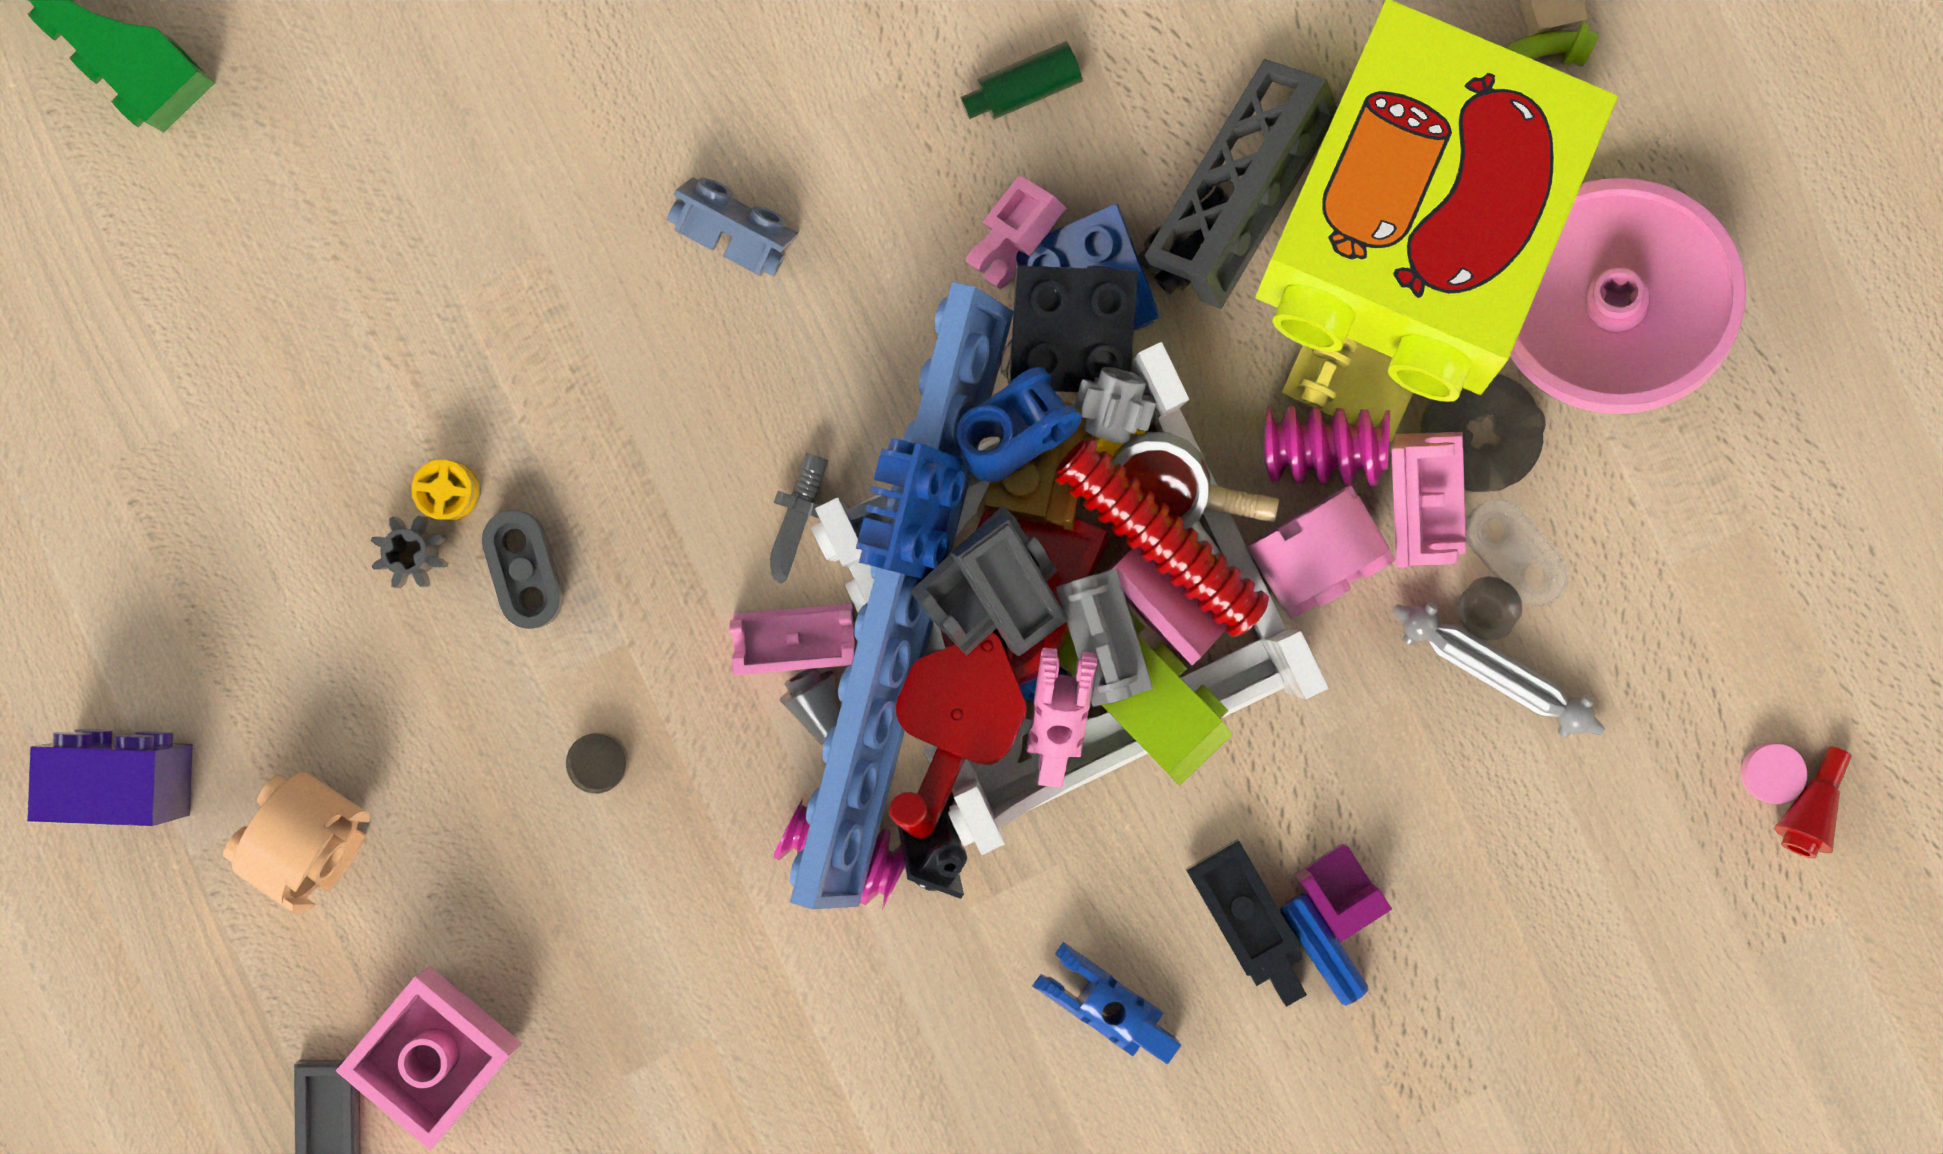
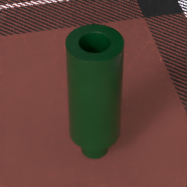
[960,41,1083,120]

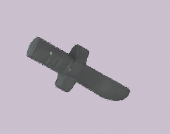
[770,453,829,583]

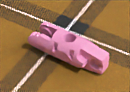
[1027,648,1098,787]

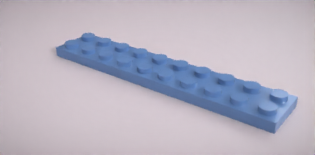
[790,282,1013,909]

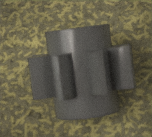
[371,516,449,588]

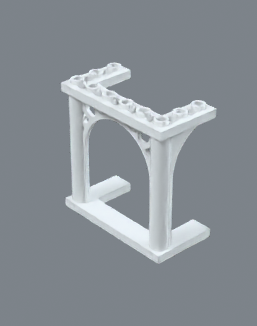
[811,342,1329,855]

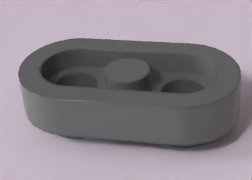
[482,510,563,629]

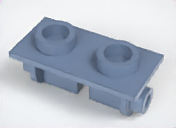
[667,177,798,277]

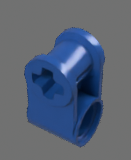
[957,367,1082,482]

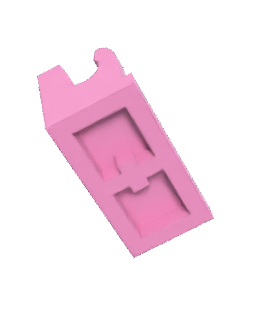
[1392,432,1466,568]
[729,603,857,675]

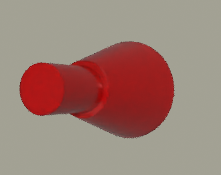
[1774,746,1852,859]

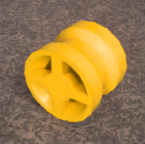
[411,459,481,521]

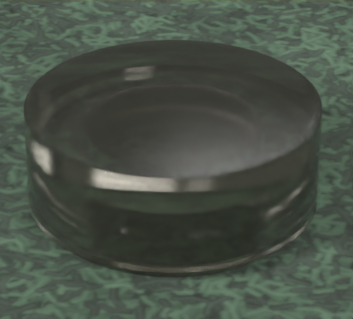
[1457,576,1522,640]
[566,732,629,794]

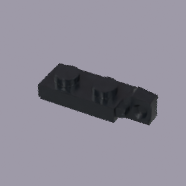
[1185,839,1307,1007]

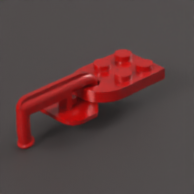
[889,510,1110,839]

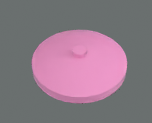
[1510,178,1746,414]

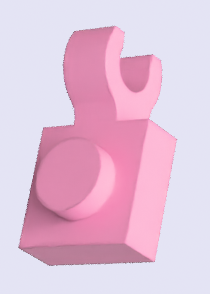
[966,175,1067,289]

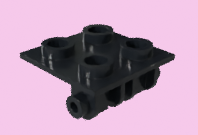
[1009,265,1138,392]

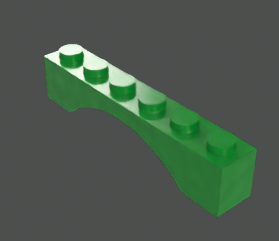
[28,0,215,133]

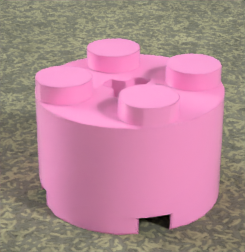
[1247,485,1395,619]

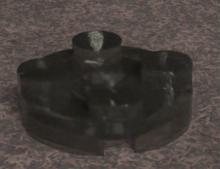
[1420,374,1546,493]

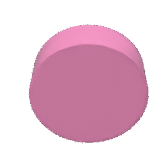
[1741,743,1807,804]

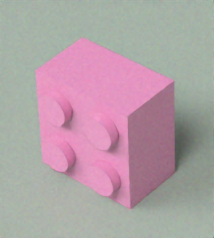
[336,966,522,1150]

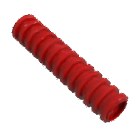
[1054,438,1269,637]

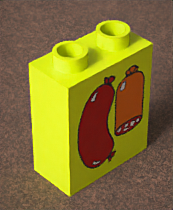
[1255,0,1618,402]

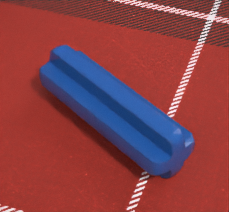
[1280,893,1369,1006]

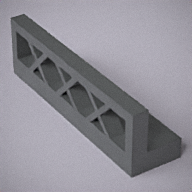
[1144,59,1337,309]

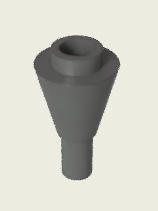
[780,668,841,745]

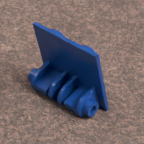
[1016,203,1161,331]
[856,437,965,579]

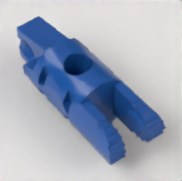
[1032,942,1181,1064]

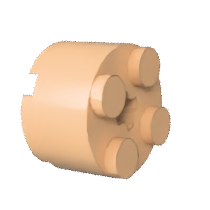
[223,772,370,915]

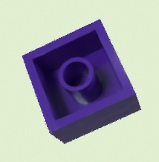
[27,729,193,826]

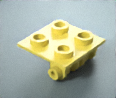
[1281,338,1413,442]

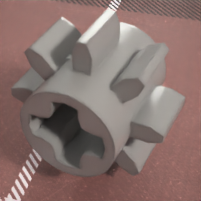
[1074,367,1156,443]

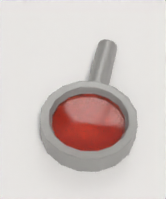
[1110,432,1230,567]

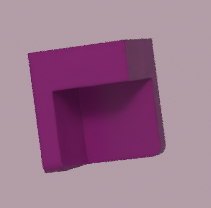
[1294,844,1392,942]

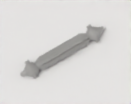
[1392,602,1605,737]

